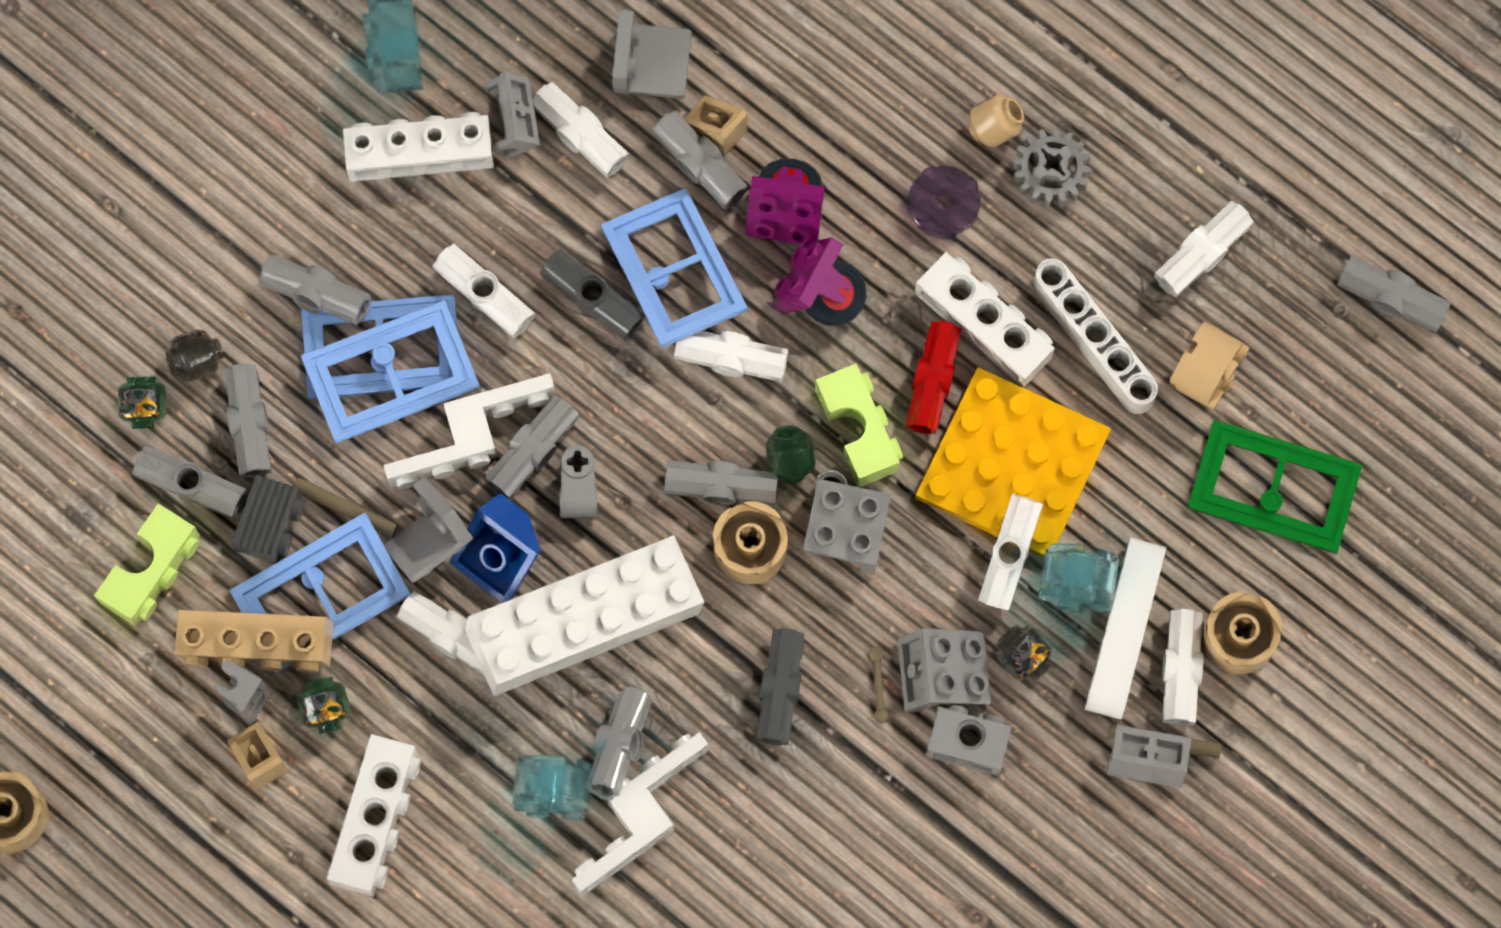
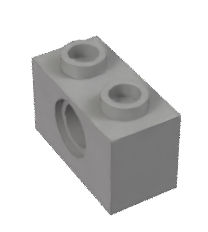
[925,704,1012,776]

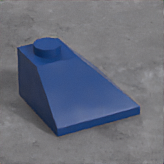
[449,493,541,603]

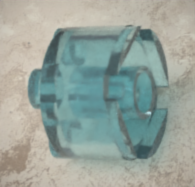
[1038,543,1119,613]
[512,755,592,820]

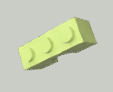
[815,363,903,487]
[94,504,200,627]

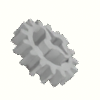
[1012,128,1092,208]

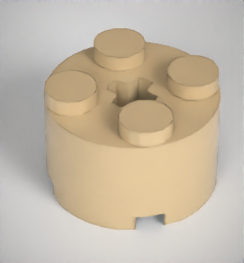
[1169,322,1250,410]
[713,501,788,584]
[1202,592,1282,675]
[0,771,50,854]

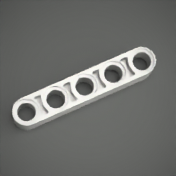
[1033,259,1158,414]
[1085,537,1166,720]

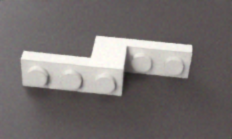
[383,373,555,489]
[572,732,708,897]

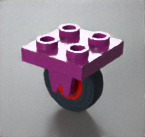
[745,159,825,245]
[771,237,867,326]

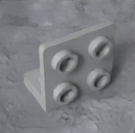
[612,10,691,99]
[384,477,473,582]
[803,480,891,575]
[897,628,991,712]

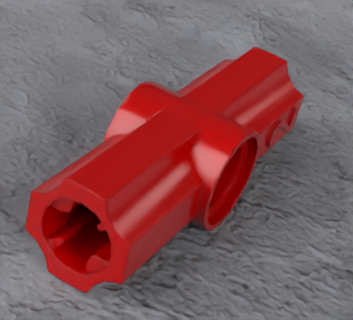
[905,321,962,435]

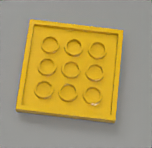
[915,367,1111,561]

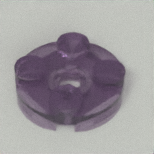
[908,166,981,239]

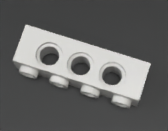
[915,252,1055,388]
[327,734,421,897]

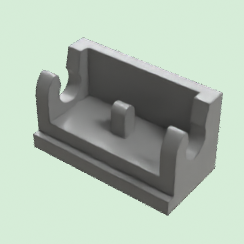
[484,72,540,158]
[215,659,271,726]
[1107,725,1191,788]

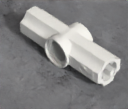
[533,82,629,178]
[1154,201,1254,298]
[433,243,535,339]
[674,331,788,382]
[978,494,1043,610]
[396,591,485,676]
[1162,609,1203,726]

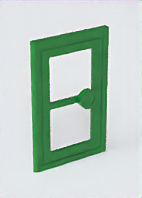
[1187,420,1362,554]

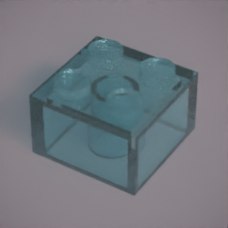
[363,0,423,94]

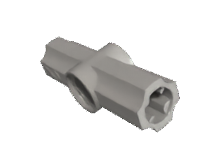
[652,111,748,210]
[259,254,372,325]
[1337,255,1451,333]
[224,363,272,479]
[485,395,580,500]
[132,446,248,520]
[664,460,779,506]
[586,687,652,800]

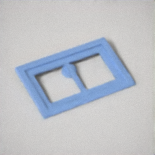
[600,188,748,348]
[301,294,457,400]
[301,300,480,444]
[229,513,411,673]

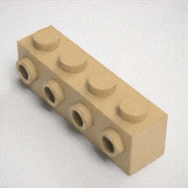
[174,610,333,672]

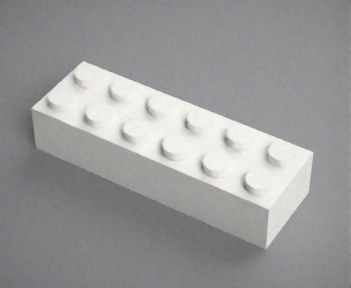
[465,536,704,696]

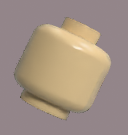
[969,94,1024,148]

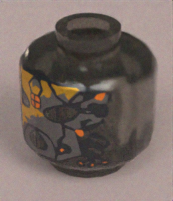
[165,329,223,382]
[996,624,1052,681]

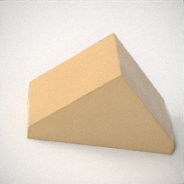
[684,96,748,157]
[227,722,288,791]

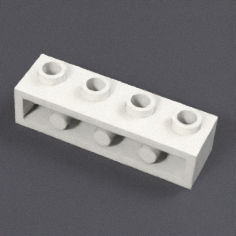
[343,112,494,182]

